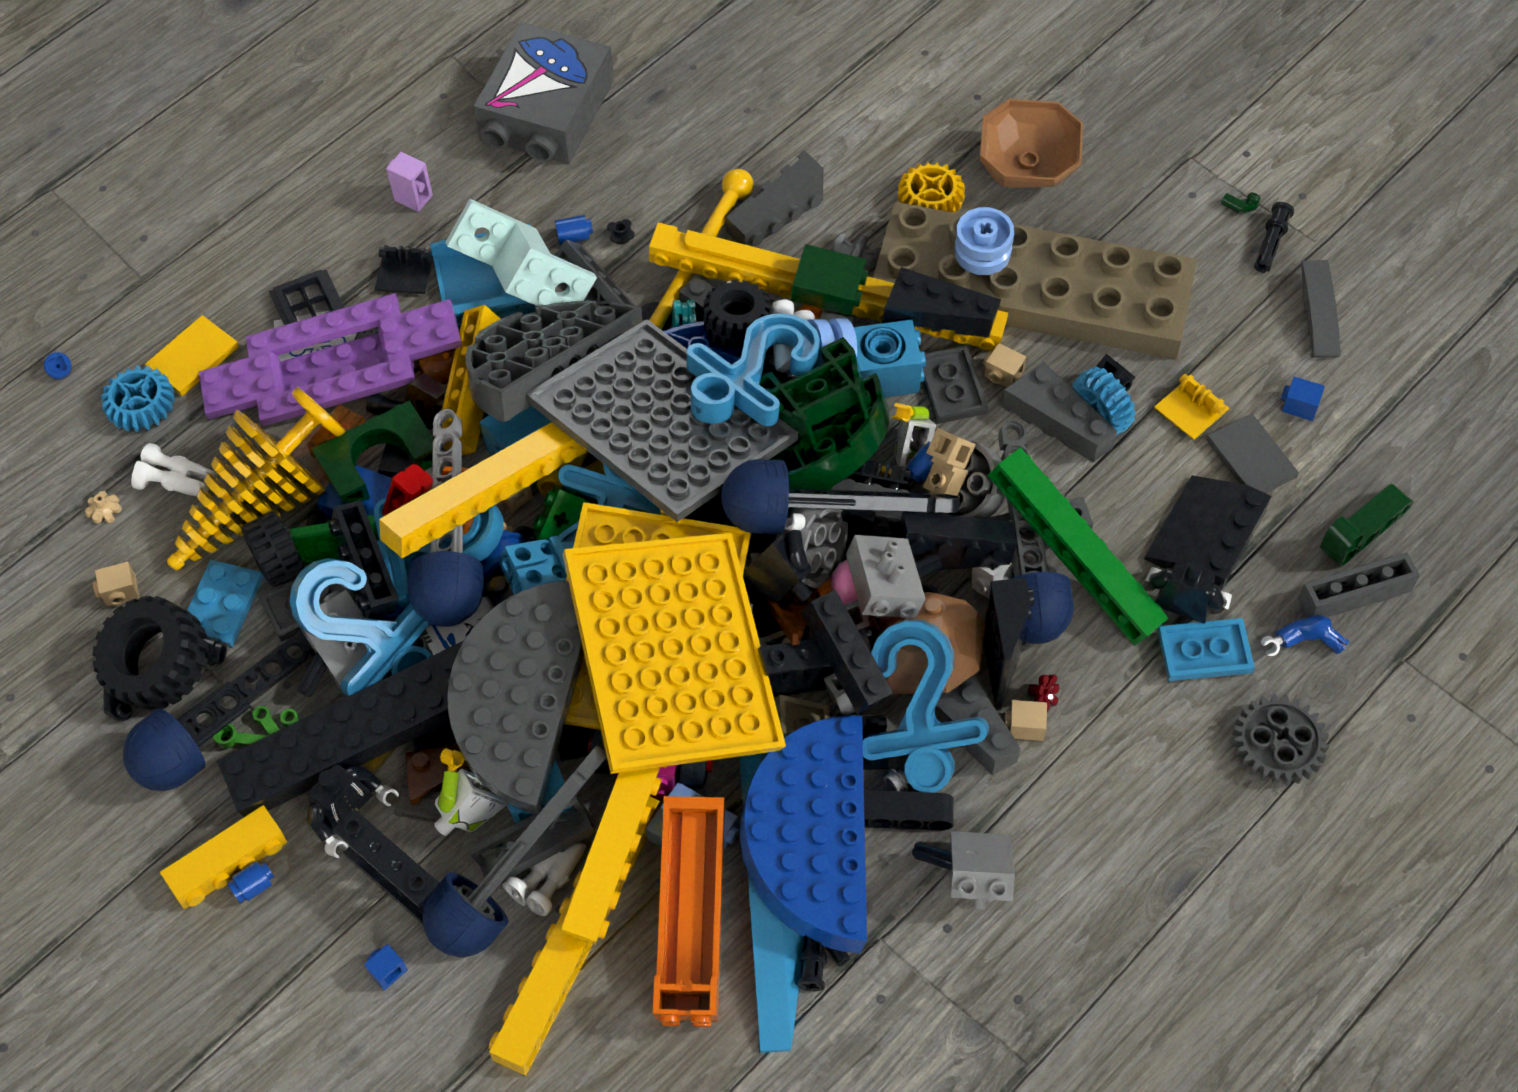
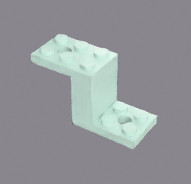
[445,199,597,306]

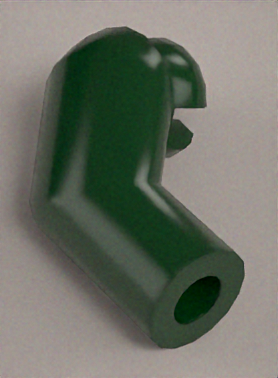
[1221,192,1261,213]

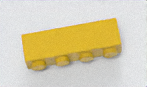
[160,805,287,910]

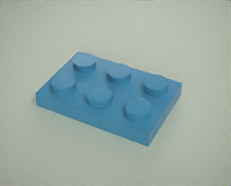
[187,559,264,648]
[1158,618,1255,681]

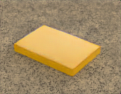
[145,315,239,396]

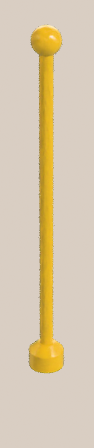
[537,169,754,496]

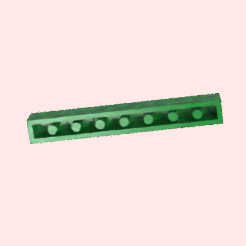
[987,447,1168,646]

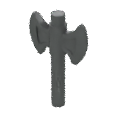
[833,233,881,271]

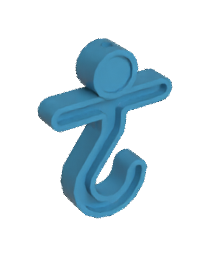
[686,313,820,426]
[558,463,662,543]
[374,499,503,609]
[289,558,432,697]
[863,619,989,793]

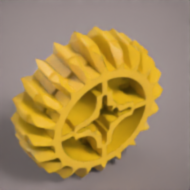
[898,161,965,213]

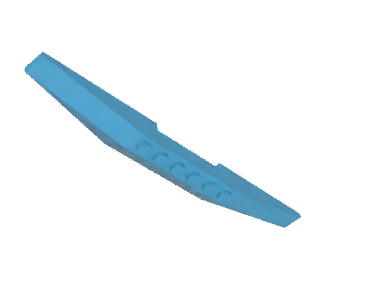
[739,635,806,1053]

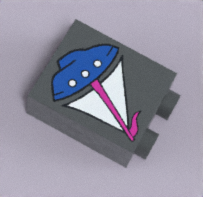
[474,22,614,164]

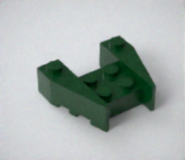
[759,337,869,445]

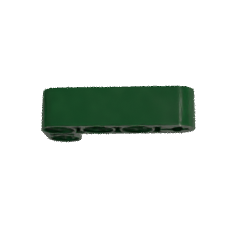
[1320,484,1414,567]

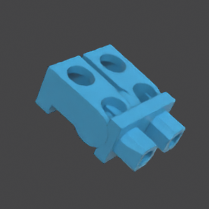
[499,536,574,595]

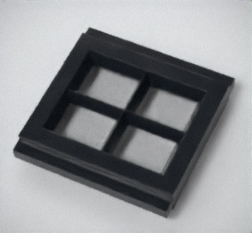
[269,269,345,325]

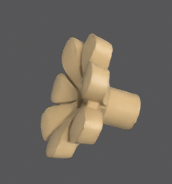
[85,491,122,524]

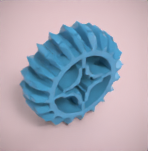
[101,365,175,433]
[1072,367,1136,436]

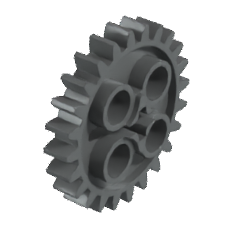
[1232,694,1329,786]

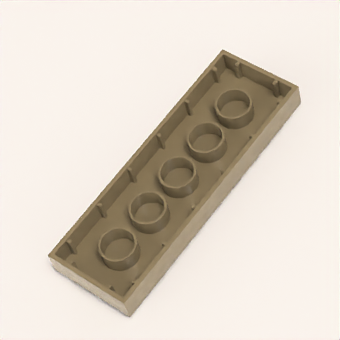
[873,202,1197,360]

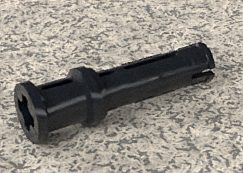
[1254,202,1294,273]
[797,936,827,991]

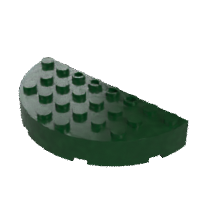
[708,373,890,505]

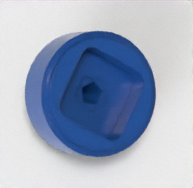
[44,352,72,380]

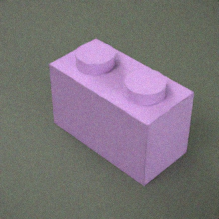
[386,152,433,212]

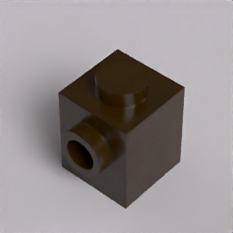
[404,373,447,419]

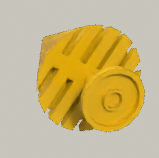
[167,386,346,571]

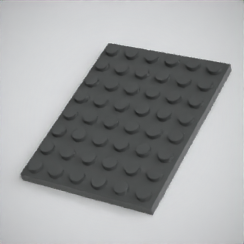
[526,319,798,522]

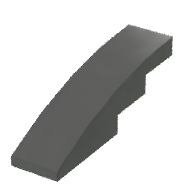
[1301,260,1341,358]

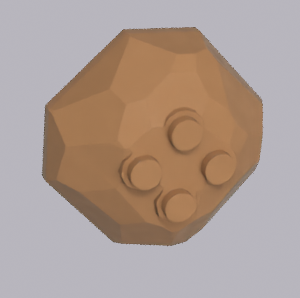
[980,99,1083,188]
[871,592,986,694]

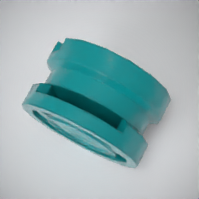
[672,300,696,328]

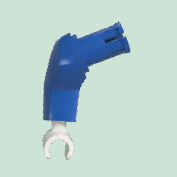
[1261,615,1349,656]

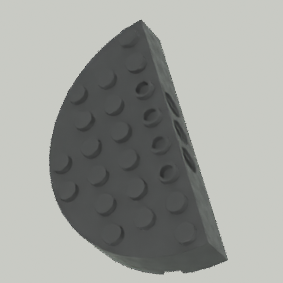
[465,301,643,422]
[448,581,584,815]

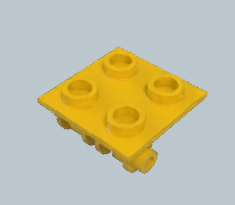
[1154,374,1229,440]

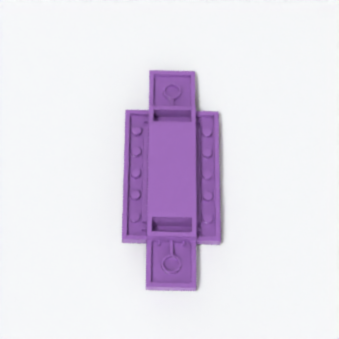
[199,293,462,426]

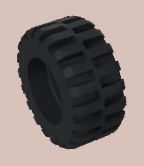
[92,596,208,710]

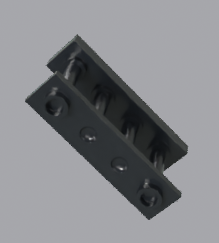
[758,632,872,698]
[332,809,440,925]

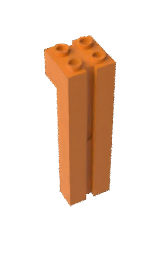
[653,796,725,1027]

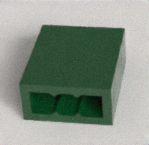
[791,244,869,316]

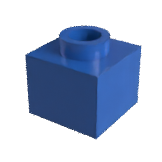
[364,944,408,991]

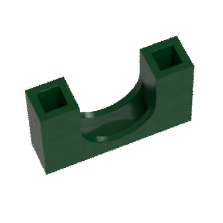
[312,400,434,505]

